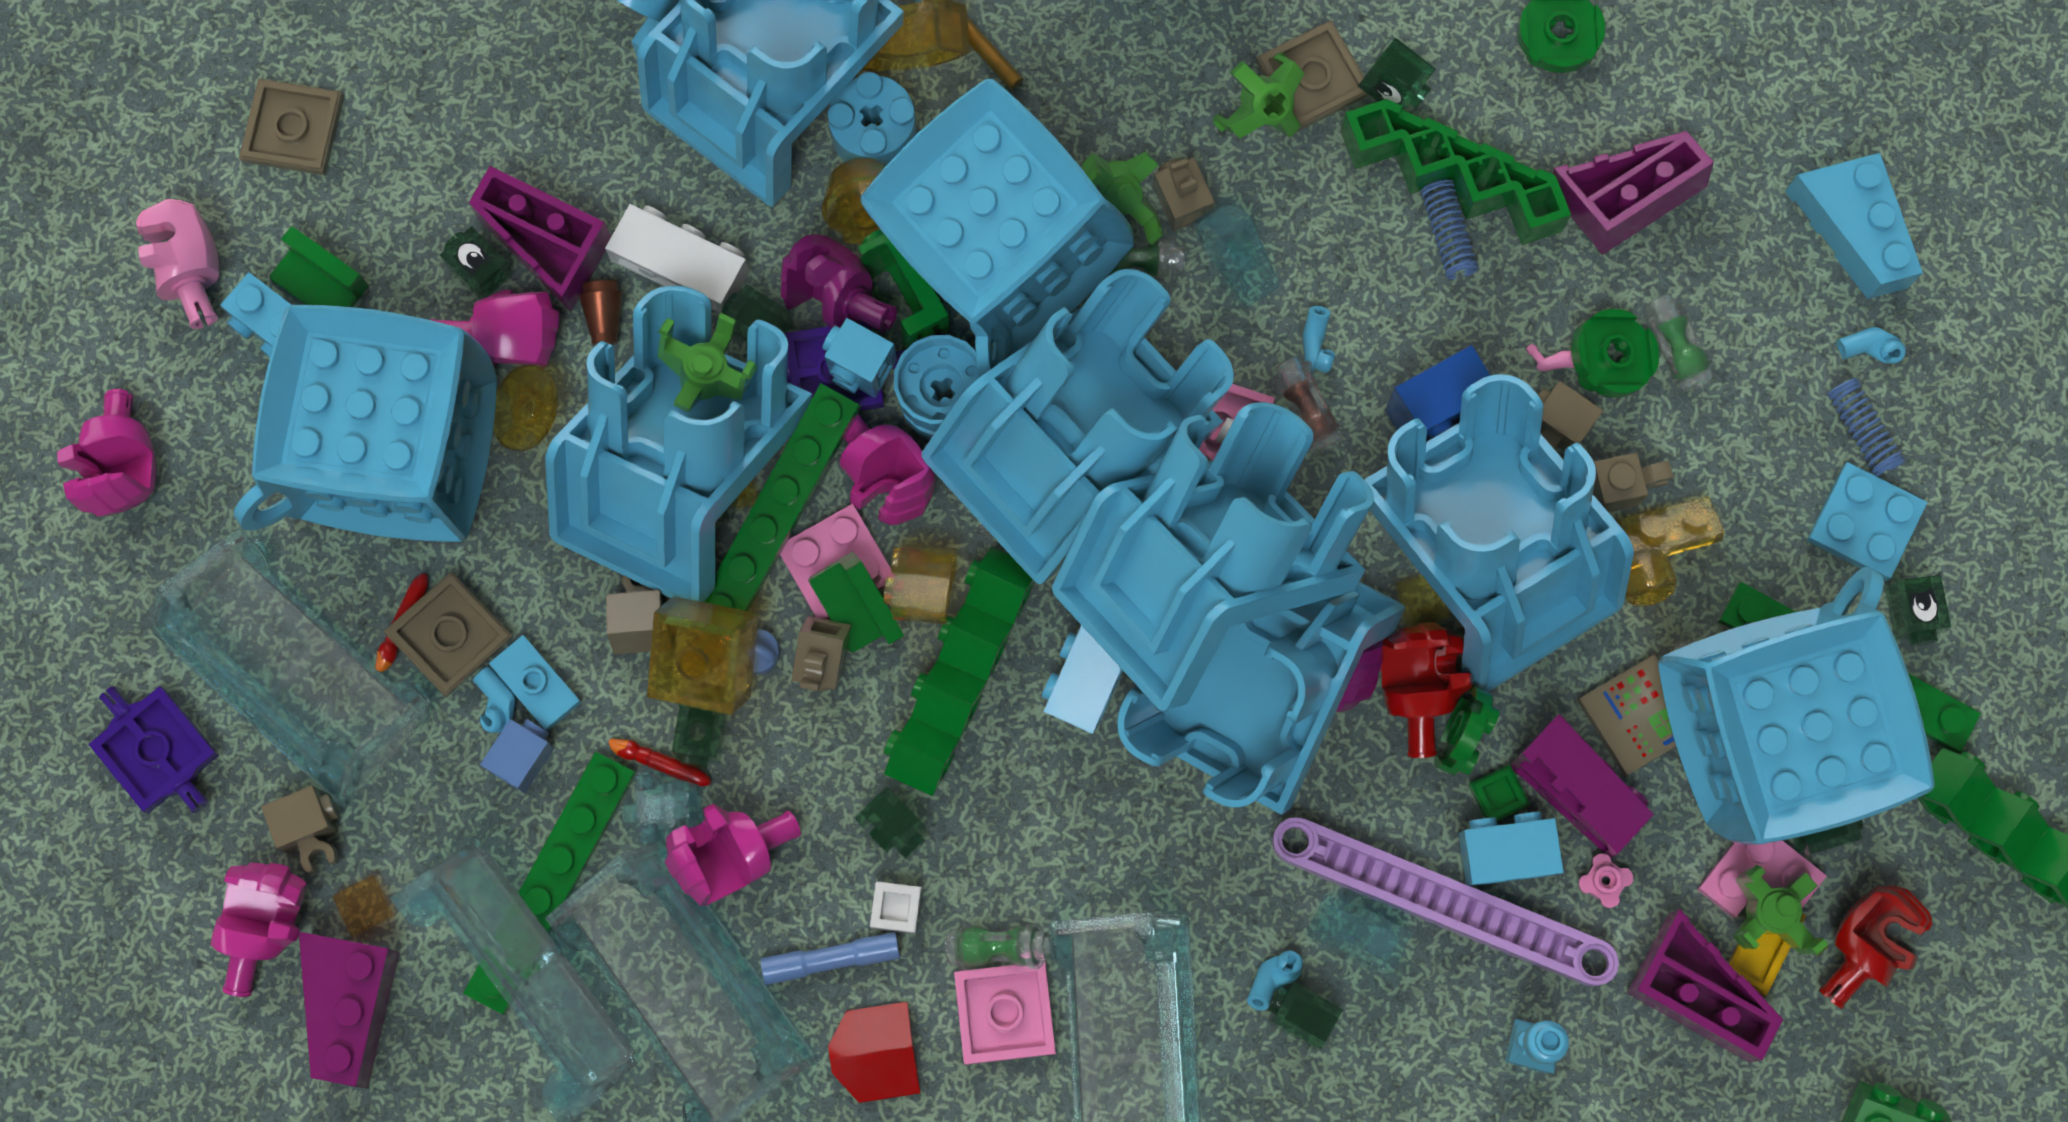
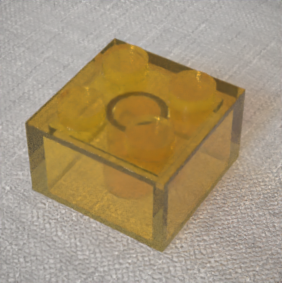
[647,596,759,715]

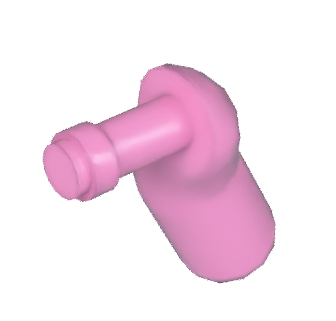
[1526,344,1574,372]

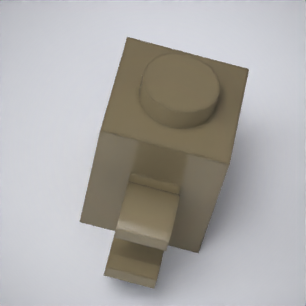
[1153,157,1215,232]
[1538,380,1603,451]
[1593,453,1674,513]
[606,575,675,655]
[791,616,852,691]
[261,785,340,874]

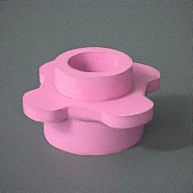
[1578,854,1633,908]

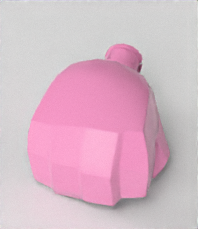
[136,199,220,329]

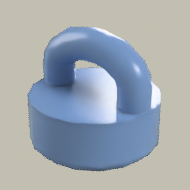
[734,629,780,675]

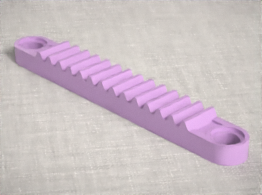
[1272,817,1619,987]

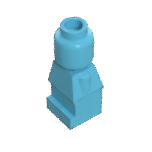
[1505,1019,1569,1074]

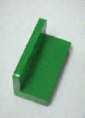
[270,226,369,307]
[808,551,905,653]

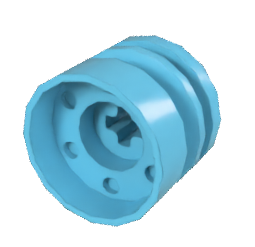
[894,335,979,440]

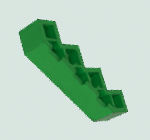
[1340,99,1571,245]
[883,547,1035,796]
[1917,748,2068,909]

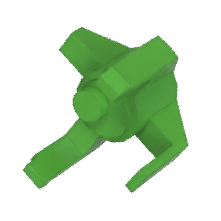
[1213,52,1305,139]
[1081,152,1163,245]
[657,313,757,413]
[1732,864,1829,957]

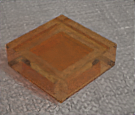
[332,875,395,937]

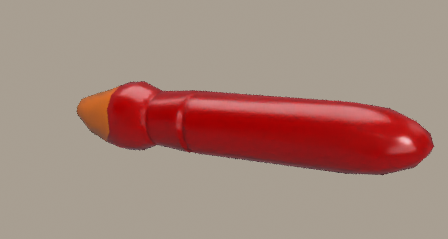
[375,573,428,673]
[608,738,711,787]

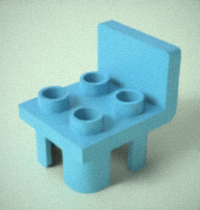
[637,0,904,207]
[922,269,1234,584]
[545,286,812,609]
[1364,374,1634,692]
[1052,402,1374,711]
[1117,582,1405,815]

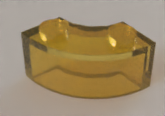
[861,0,970,71]
[884,543,958,625]

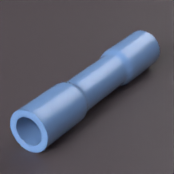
[760,932,900,985]

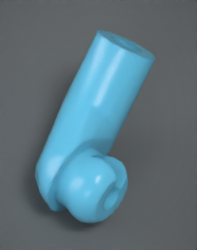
[1302,306,1335,373]
[1836,327,1906,364]
[473,666,516,733]
[1247,950,1303,1011]

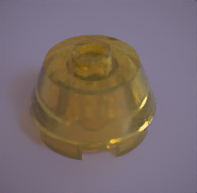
[821,158,886,244]

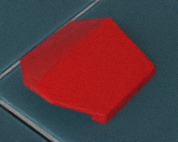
[828,1002,921,1103]

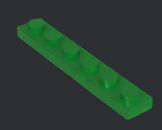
[692,383,862,639]
[1717,582,1981,754]
[463,751,637,1015]

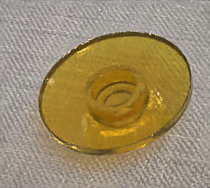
[493,365,558,452]

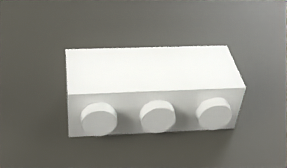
[605,204,749,315]

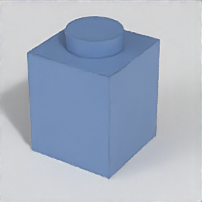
[480,719,555,794]

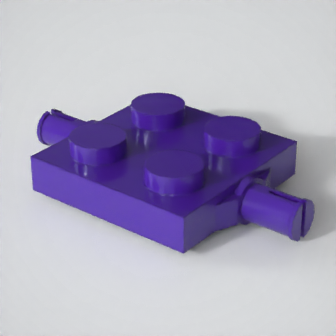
[784,321,906,411]
[88,686,220,814]

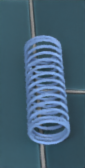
[1420,179,1479,280]
[1827,378,1906,477]

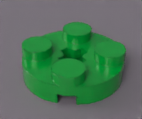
[1517,0,1605,73]
[1571,309,1659,398]
[1434,685,1500,775]

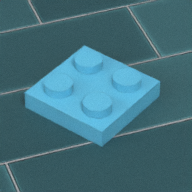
[1806,462,1927,581]

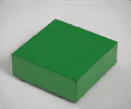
[1468,765,1530,822]

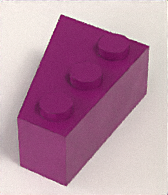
[1553,131,1714,255]
[468,166,611,312]
[1510,714,1654,858]
[1627,909,1783,1063]
[298,931,400,1089]

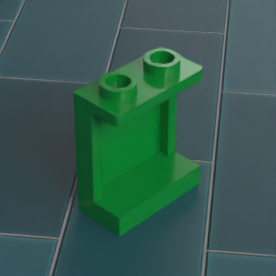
[858,230,949,350]

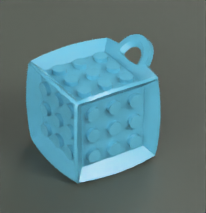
[861,79,1134,377]
[234,305,497,542]
[1658,567,1935,845]

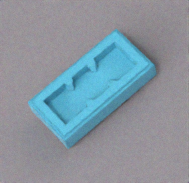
[488,635,582,732]

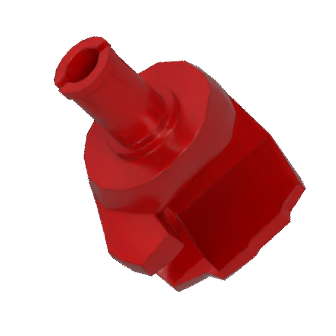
[1381,622,1473,758]
[1819,885,1933,1009]

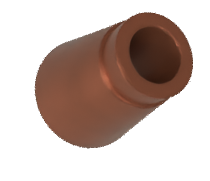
[579,280,623,345]

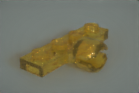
[1616,496,1725,608]

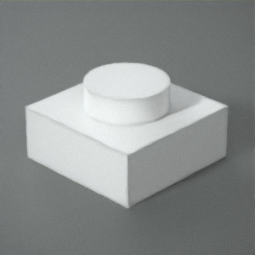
[870,882,922,934]

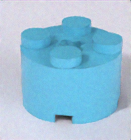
[828,72,917,173]

